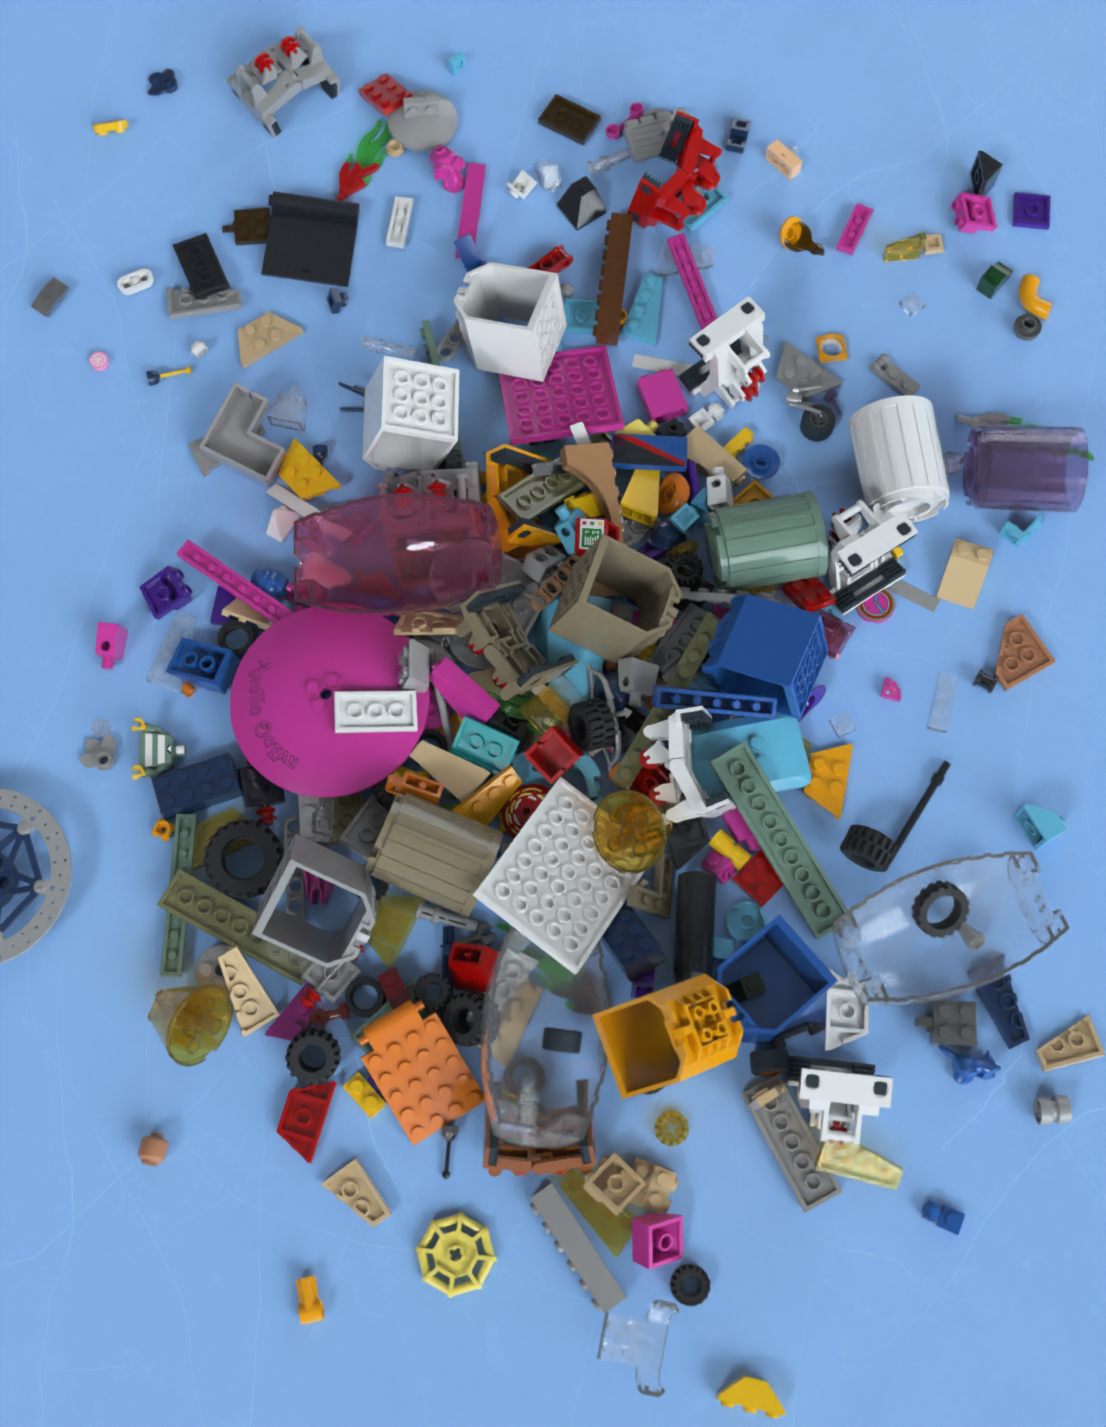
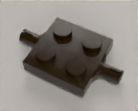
[222,207,271,246]

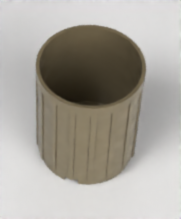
[364,792,503,917]

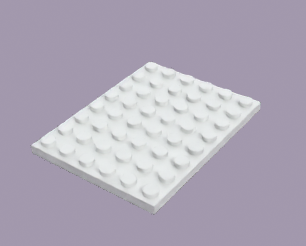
[473,777,657,974]

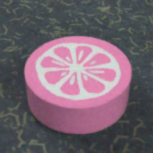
[89,351,109,371]

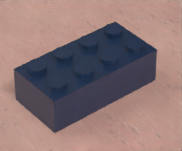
[151,753,242,821]
[600,900,666,982]

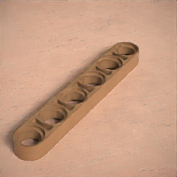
[530,552,581,611]

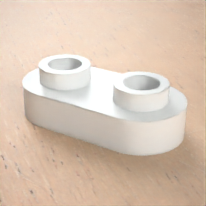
[117,269,154,295]

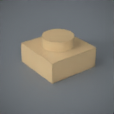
[921,234,944,255]

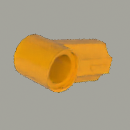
[296,1275,324,1325]

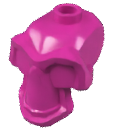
[429,146,466,193]

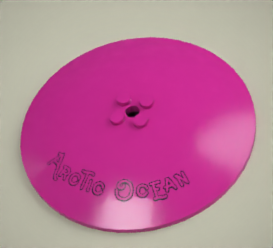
[230,604,430,798]

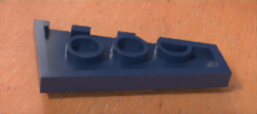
[967,955,1030,1050]

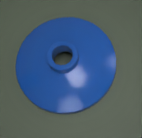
[742,444,780,480]

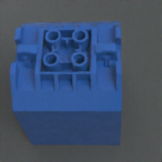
[701,594,829,720]
[712,914,838,1044]

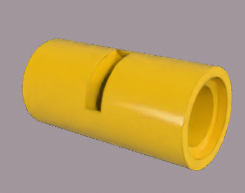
[708,829,752,871]

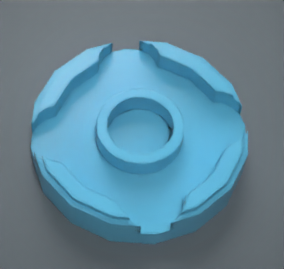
[725,901,767,943]

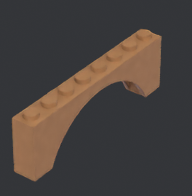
[560,442,627,599]

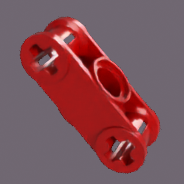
[527,244,574,273]

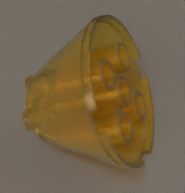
[592,790,673,874]
[148,984,233,1067]

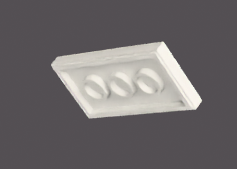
[334,690,418,733]

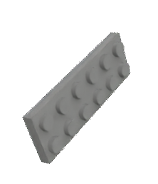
[741,1074,843,1213]

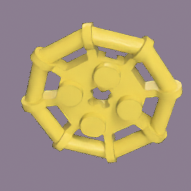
[415,1211,497,1298]

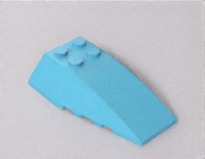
[535,595,611,718]

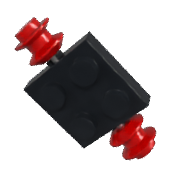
[238,761,285,826]

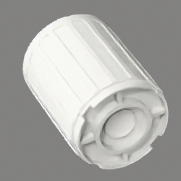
[848,395,950,523]

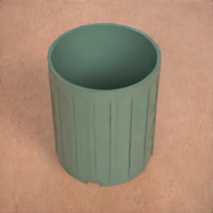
[704,491,828,592]

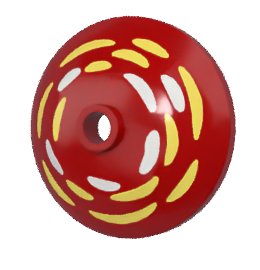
[502,784,550,839]

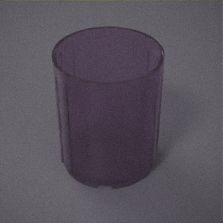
[963,426,1089,513]

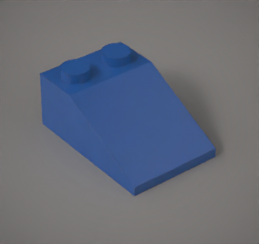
[166,637,240,694]

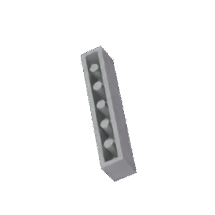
[529,1183,627,1313]

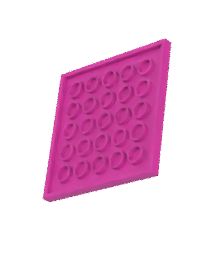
[498,345,624,445]

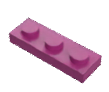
[836,203,873,256]

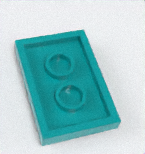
[449,715,521,774]

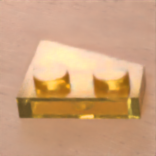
[883,233,926,262]

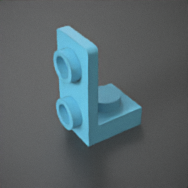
[669,503,700,534]
[999,512,1045,547]

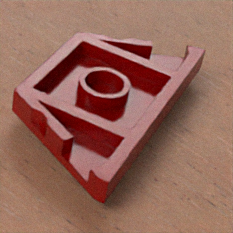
[276,1081,337,1164]

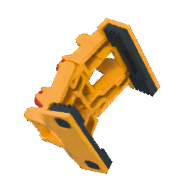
[481,444,565,560]

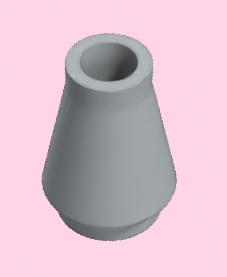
[956,922,986,951]

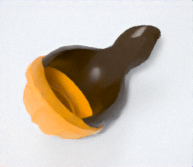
[779,216,825,256]

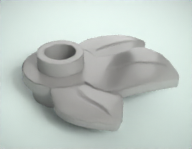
[79,734,117,770]

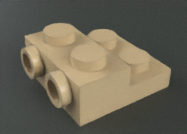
[583,1152,646,1216]
[629,1157,679,1213]

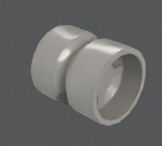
[1033,1095,1072,1125]

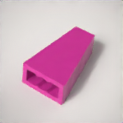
[429,657,500,723]

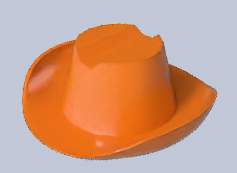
[658,472,690,515]

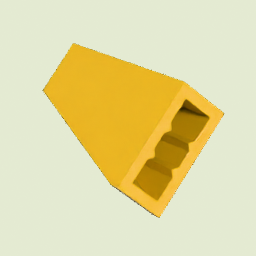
[620,469,660,528]

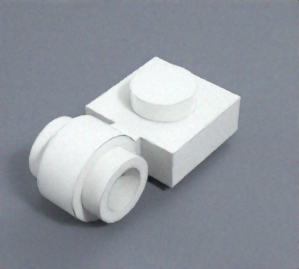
[688,402,725,431]

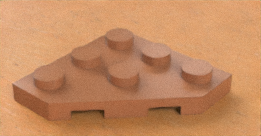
[994,614,1056,691]

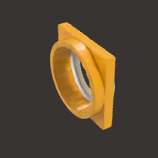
[815,333,848,363]

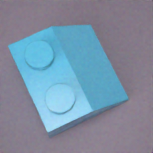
[1013,804,1067,850]

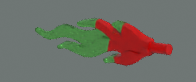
[335,120,392,201]

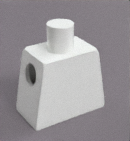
[707,467,734,510]

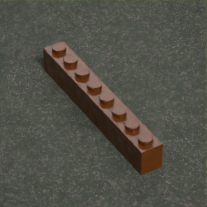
[592,212,633,346]

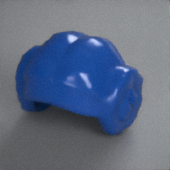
[250,568,289,600]

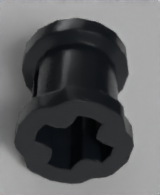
[972,669,999,694]

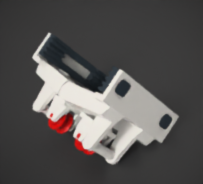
[786,1055,893,1145]

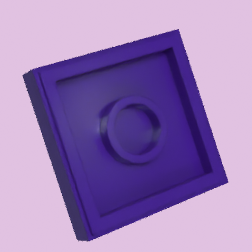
[1012,192,1051,230]

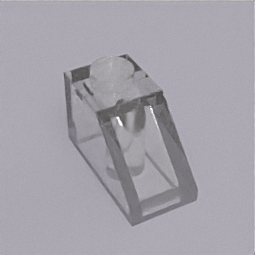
[534,159,561,192]

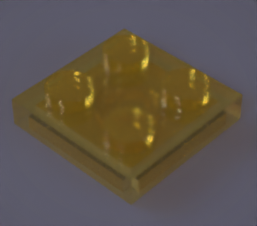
[519,686,570,735]

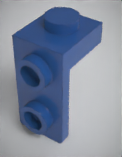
[454,234,487,273]

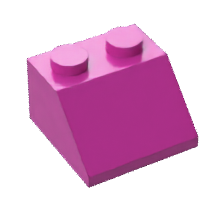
[632,1213,683,1270]

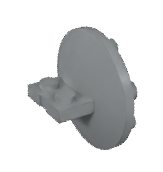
[387,90,457,152]

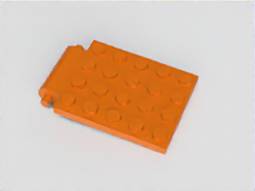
[358,999,485,1146]

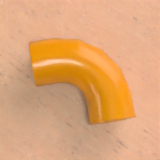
[1018,274,1053,320]

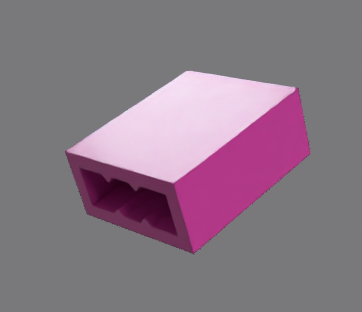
[636,368,688,424]

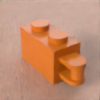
[385,771,445,805]

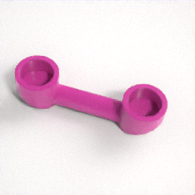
[606,103,644,140]

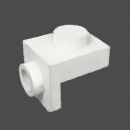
[506,170,537,199]

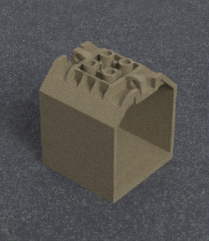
[548,534,682,664]

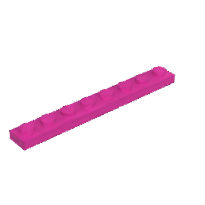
[176,539,294,623]

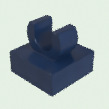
[327,287,349,314]

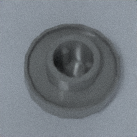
[1013,314,1042,341]

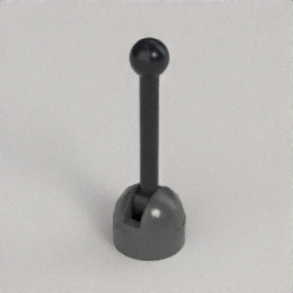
[441,1125,459,1179]

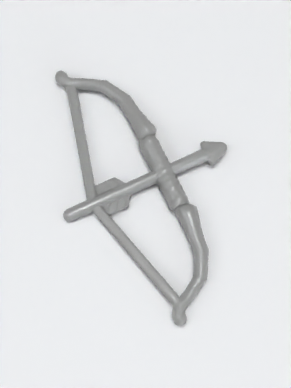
[586,664,632,771]

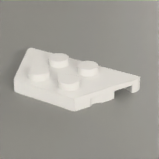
[824,969,869,1051]

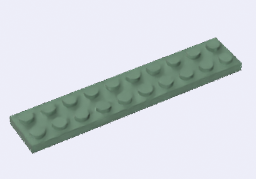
[709,741,852,940]

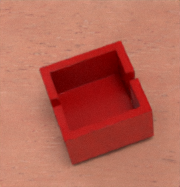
[523,725,585,784]

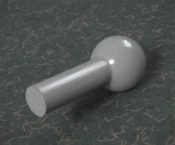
[560,283,574,298]

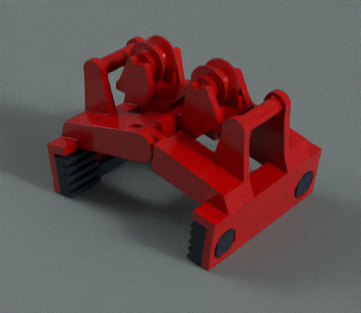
[627,111,722,231]

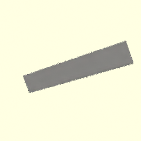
[861,570,940,612]

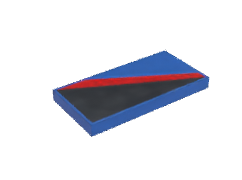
[611,433,688,472]

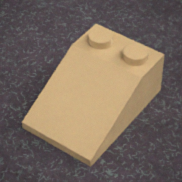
[936,538,994,609]

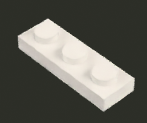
[386,197,414,248]

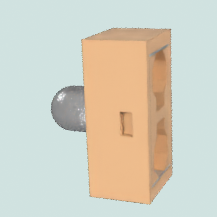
[765,139,802,180]

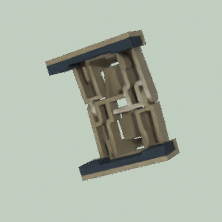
[456,580,578,701]

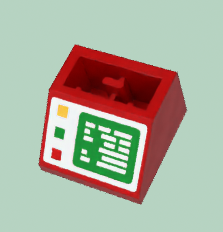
[574,517,619,556]

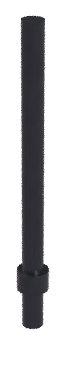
[890,761,951,864]

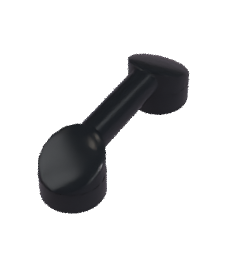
[769,1021,825,1049]

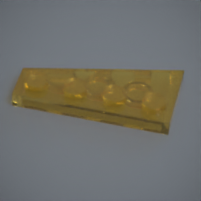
[814,1139,904,1190]
[559,1168,636,1258]

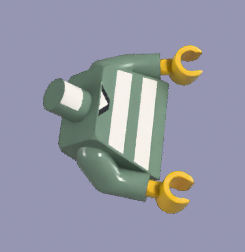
[130,718,187,780]

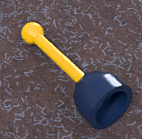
[146,367,192,386]

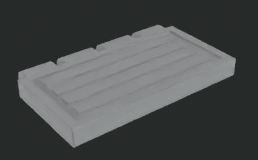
[623,107,690,163]

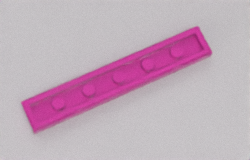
[455,163,486,258]
[666,233,717,330]

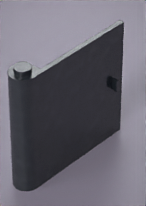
[261,191,360,287]

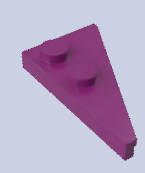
[265,982,316,1041]

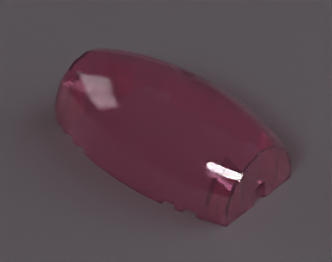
[293,493,502,616]

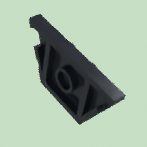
[655,799,711,871]

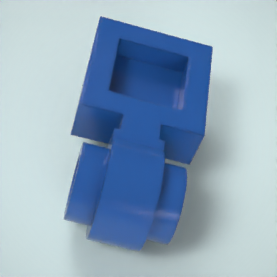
[921,1200,965,1235]

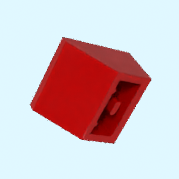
[448,942,500,994]

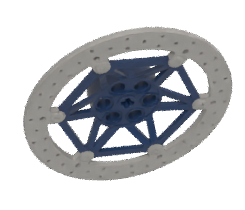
[0,788,72,964]

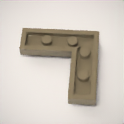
[627,853,674,919]

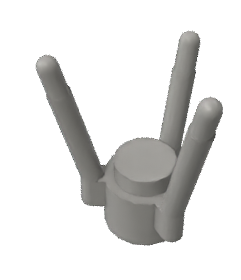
[786,385,831,414]

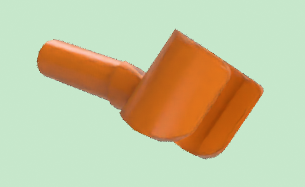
[182,682,196,697]

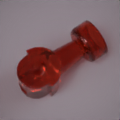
[309,1003,350,1028]

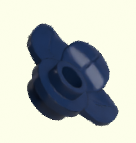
[147,68,178,96]

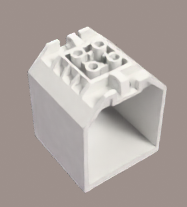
[453,262,567,382]
[362,356,459,474]

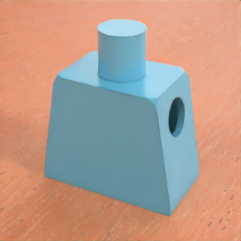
[555,504,587,555]

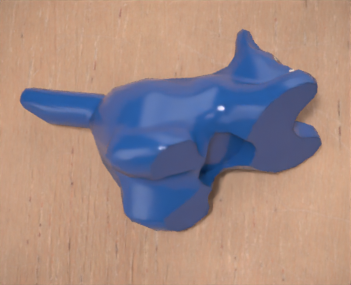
[939,1045,1001,1085]

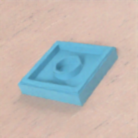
[564,298,599,335]

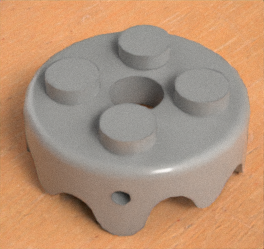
[195,944,247,999]

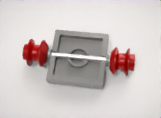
[299,945,364,1009]

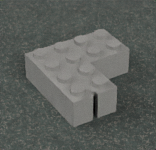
[199,382,286,487]

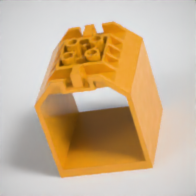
[592,973,744,1099]

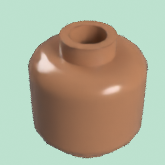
[137,1132,169,1166]

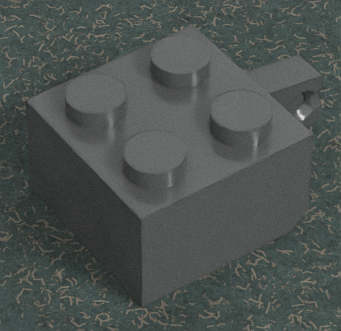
[914,1000,977,1048]

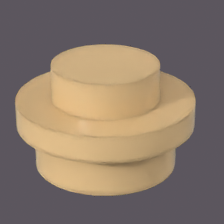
[386,139,404,157]

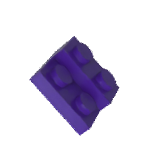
[139,566,193,620]

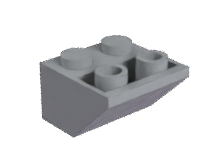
[398,639,429,693]

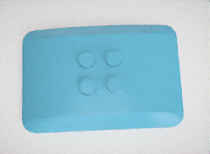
[691,712,812,799]

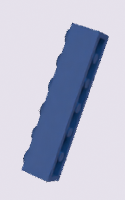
[651,684,777,719]

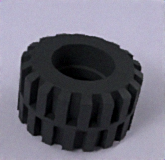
[568,698,616,752]
[840,824,898,872]
[441,991,499,1047]
[285,1028,341,1085]

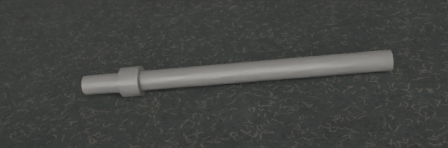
[429,648,454,755]

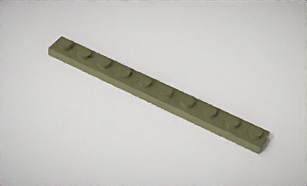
[611,612,722,790]

